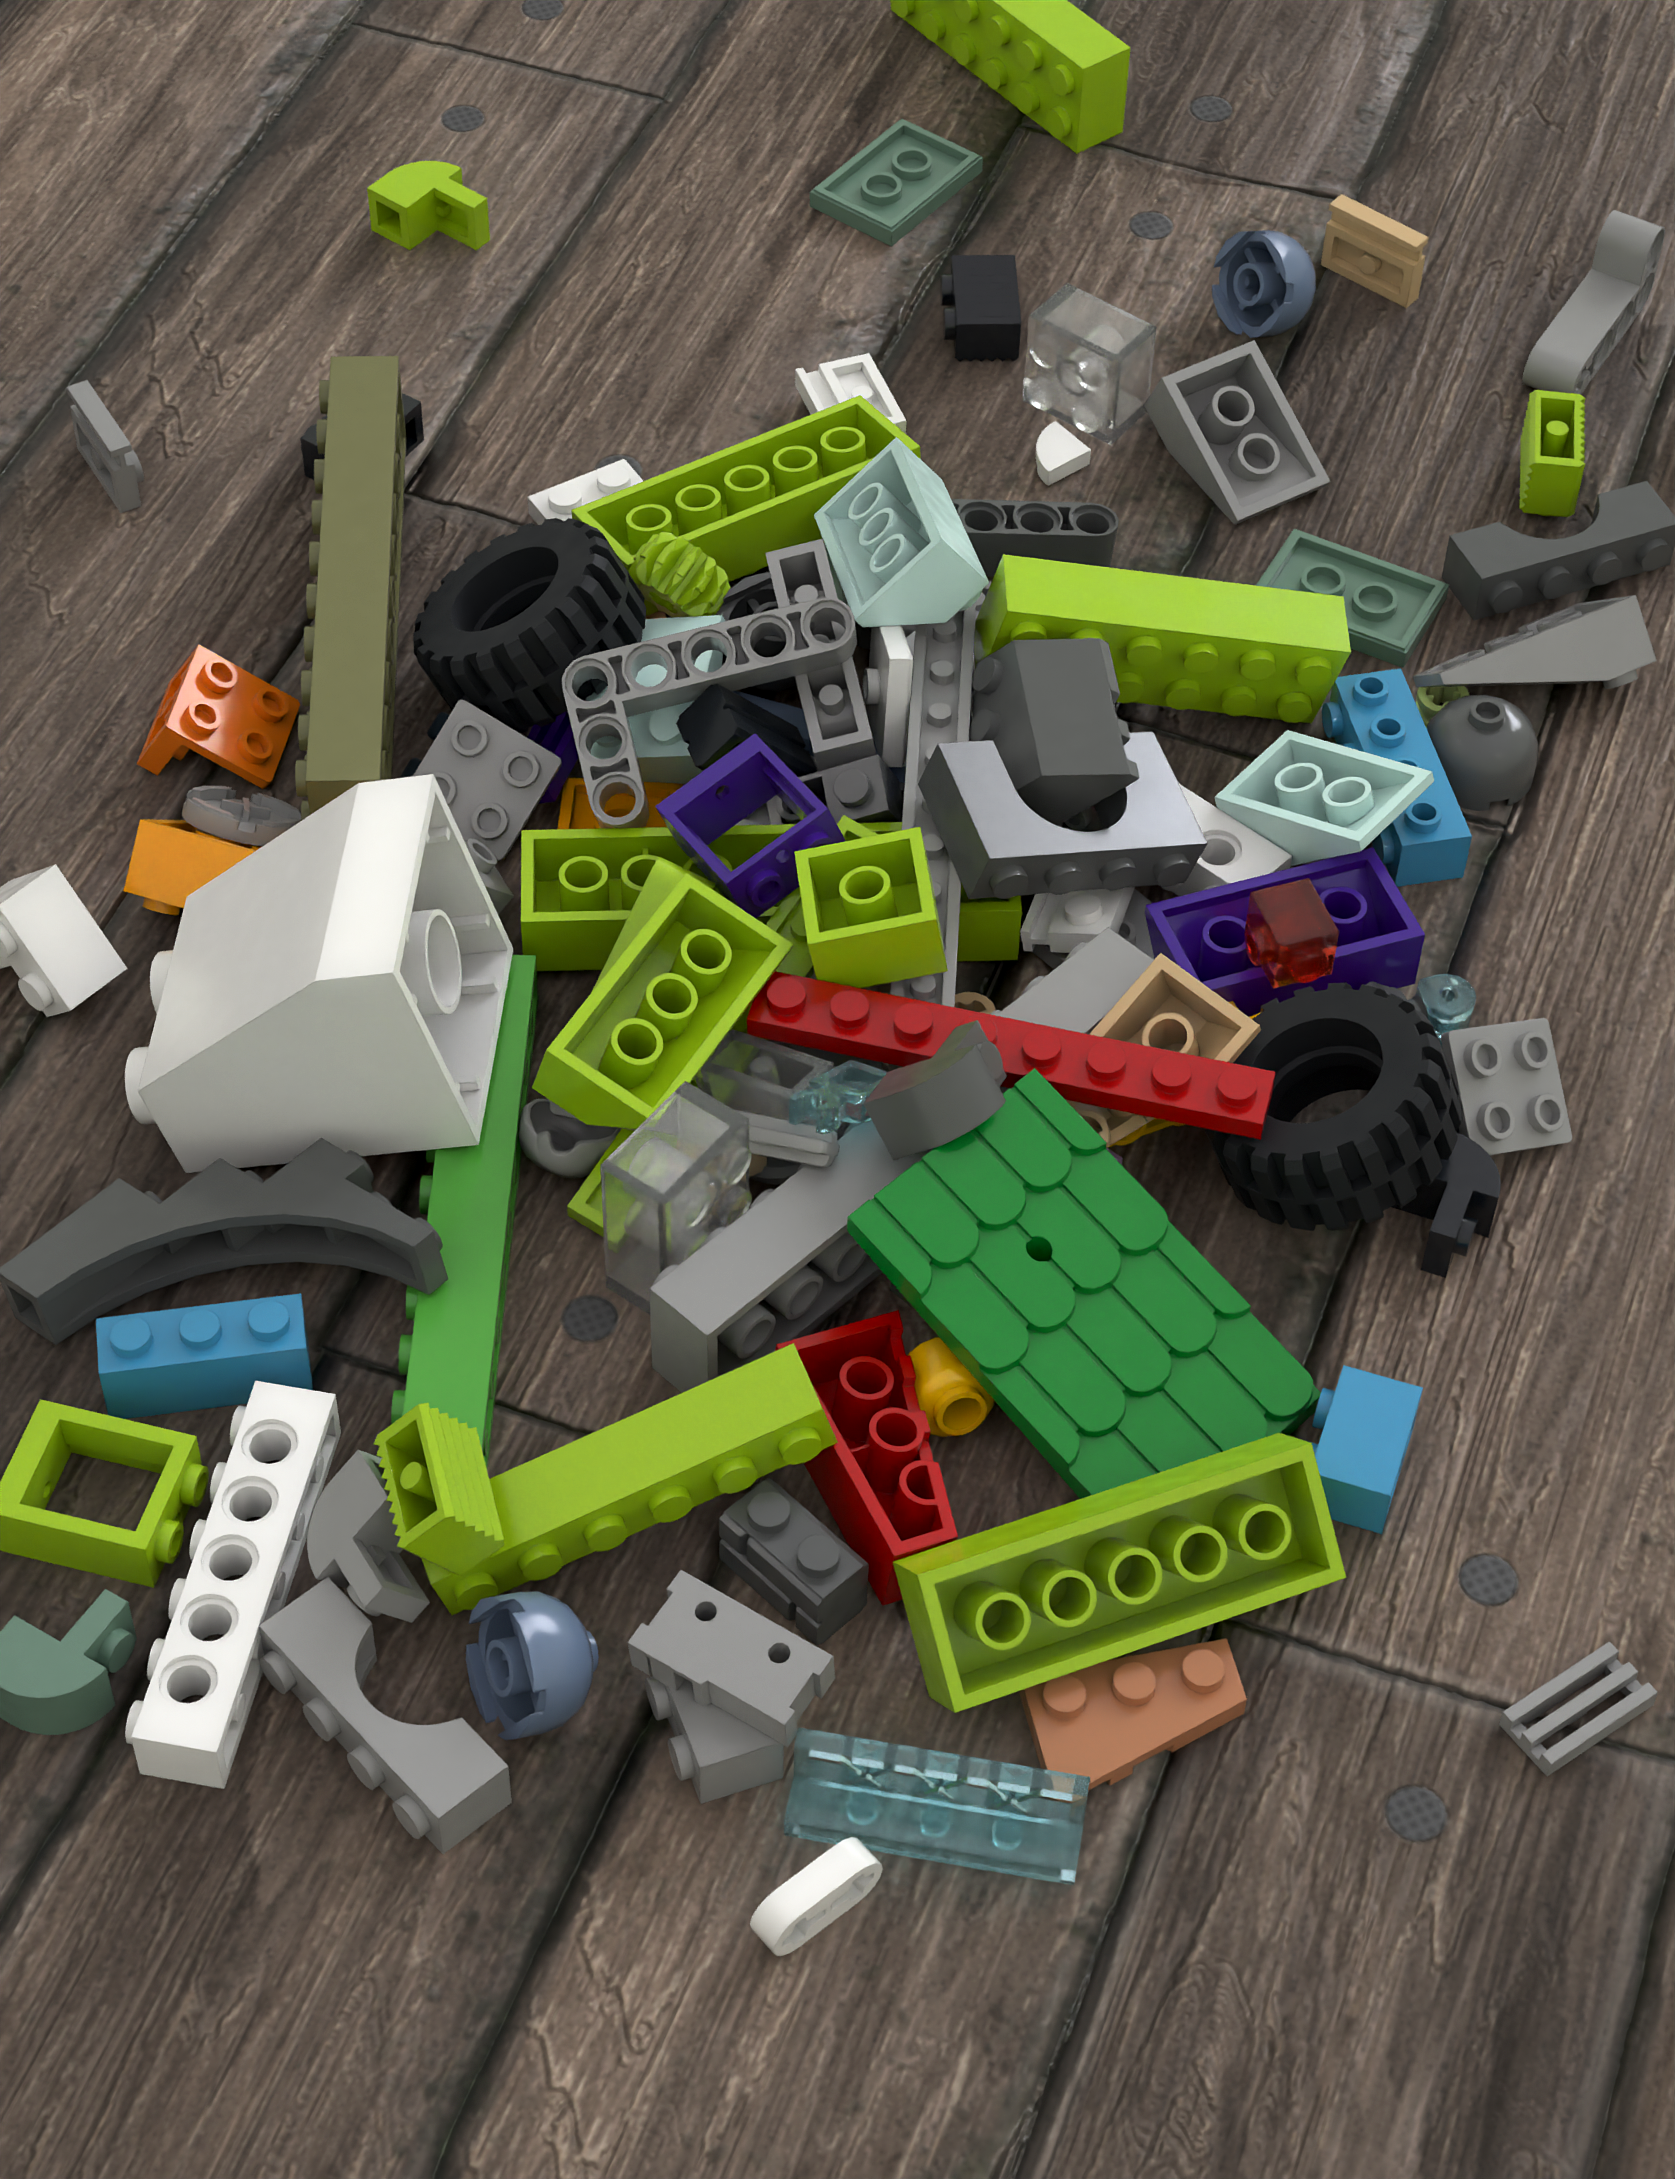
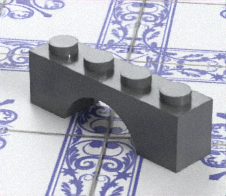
[1442,481,1675,621]

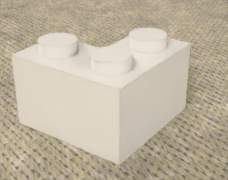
[0,864,127,1017]

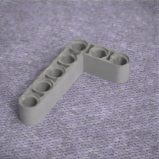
[562,597,857,828]

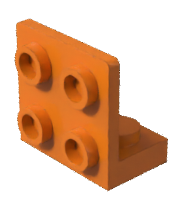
[137,644,300,789]

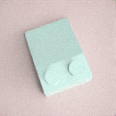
[586,615,725,784]
[1214,730,1434,866]

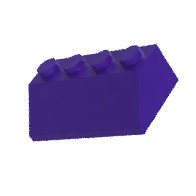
[1145,848,1425,1017]

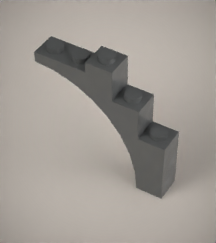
[0,1138,448,1345]

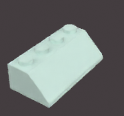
[814,437,989,627]

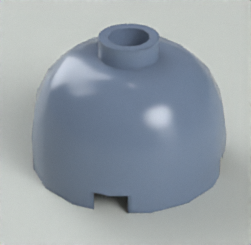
[1212,230,1316,338]
[466,1592,598,1740]

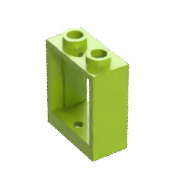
[0,1399,209,1588]

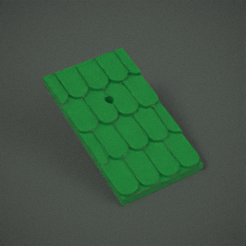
[847,1068,1321,1499]

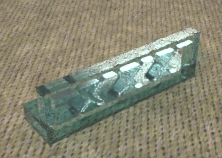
[784,1728,1090,1885]

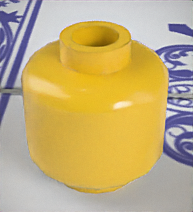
[907,1337,995,1437]

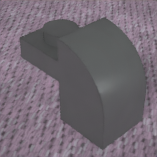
[863,1020,1007,1160]

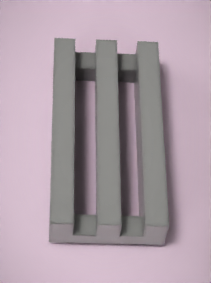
[1499,1641,1658,1777]

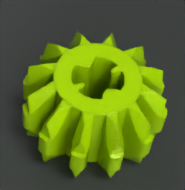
[628,532,731,618]

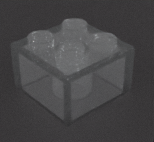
[1023,283,1157,445]

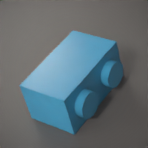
[1307,1365,1423,1534]

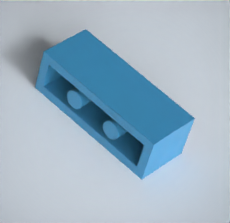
[96,1293,313,1419]

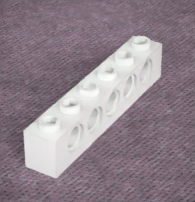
[125,1381,341,1789]

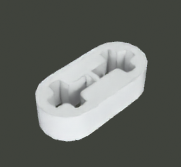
[750,1837,883,1956]

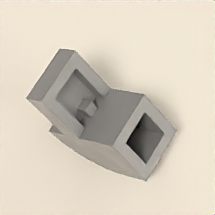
[307,1450,430,1623]

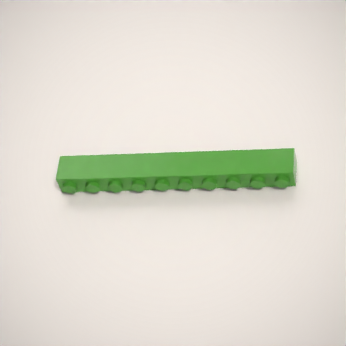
[391,955,539,1470]

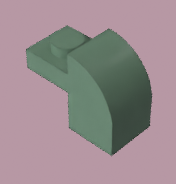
[0,1589,137,1735]

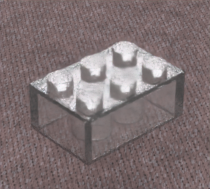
[600,1081,752,1315]

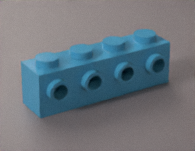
[1322,668,1472,887]

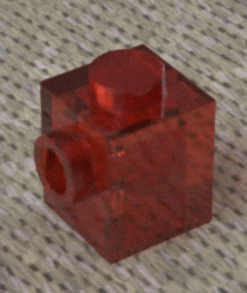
[1244,878,1339,989]

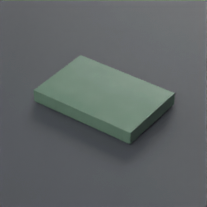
[810,118,983,247]
[1256,529,1449,668]

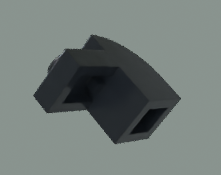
[1391,1132,1501,1278]

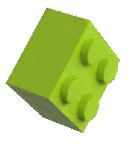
[794,827,948,988]

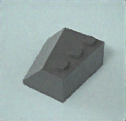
[969,638,1140,825]

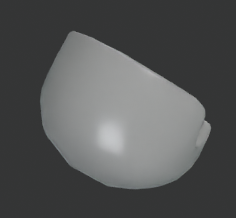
[518,1099,622,1178]

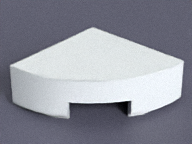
[1036,421,1091,486]

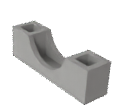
[259,1577,512,1854]

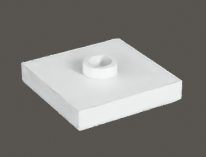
[863,625,913,767]

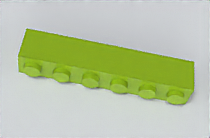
[421,1343,838,1615]

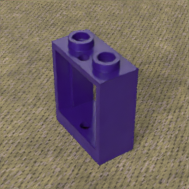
[655,734,846,918]

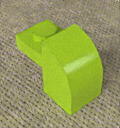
[367,161,490,251]

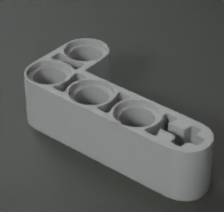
[1522,210,1665,394]

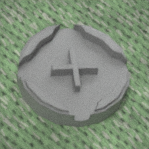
[181,786,301,846]

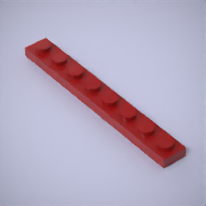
[746,971,1275,1140]

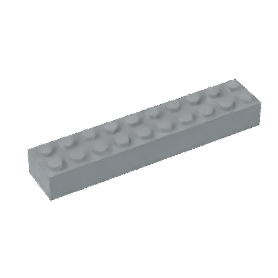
[650,927,1154,1393]

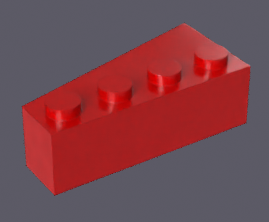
[775,1310,958,1606]

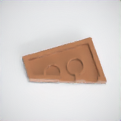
[1019,1638,1247,1815]

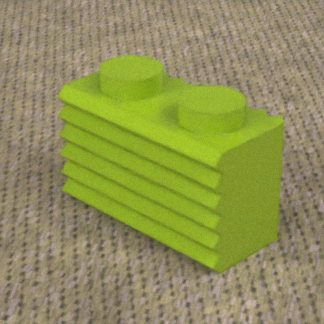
[1520,390,1585,517]
[374,1403,504,1576]

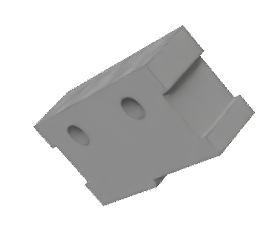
[627,1570,835,1747]

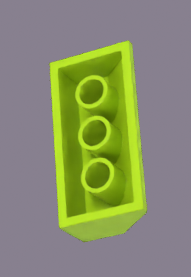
[532,872,794,1131]

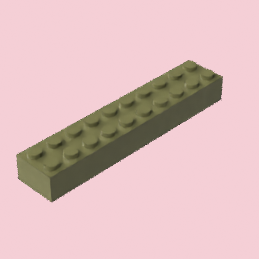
[295,356,406,821]

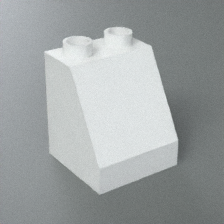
[125,774,513,1173]

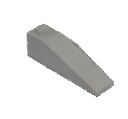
[1413,595,1657,689]

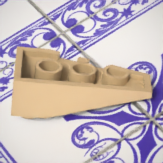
[1066,953,1261,1148]

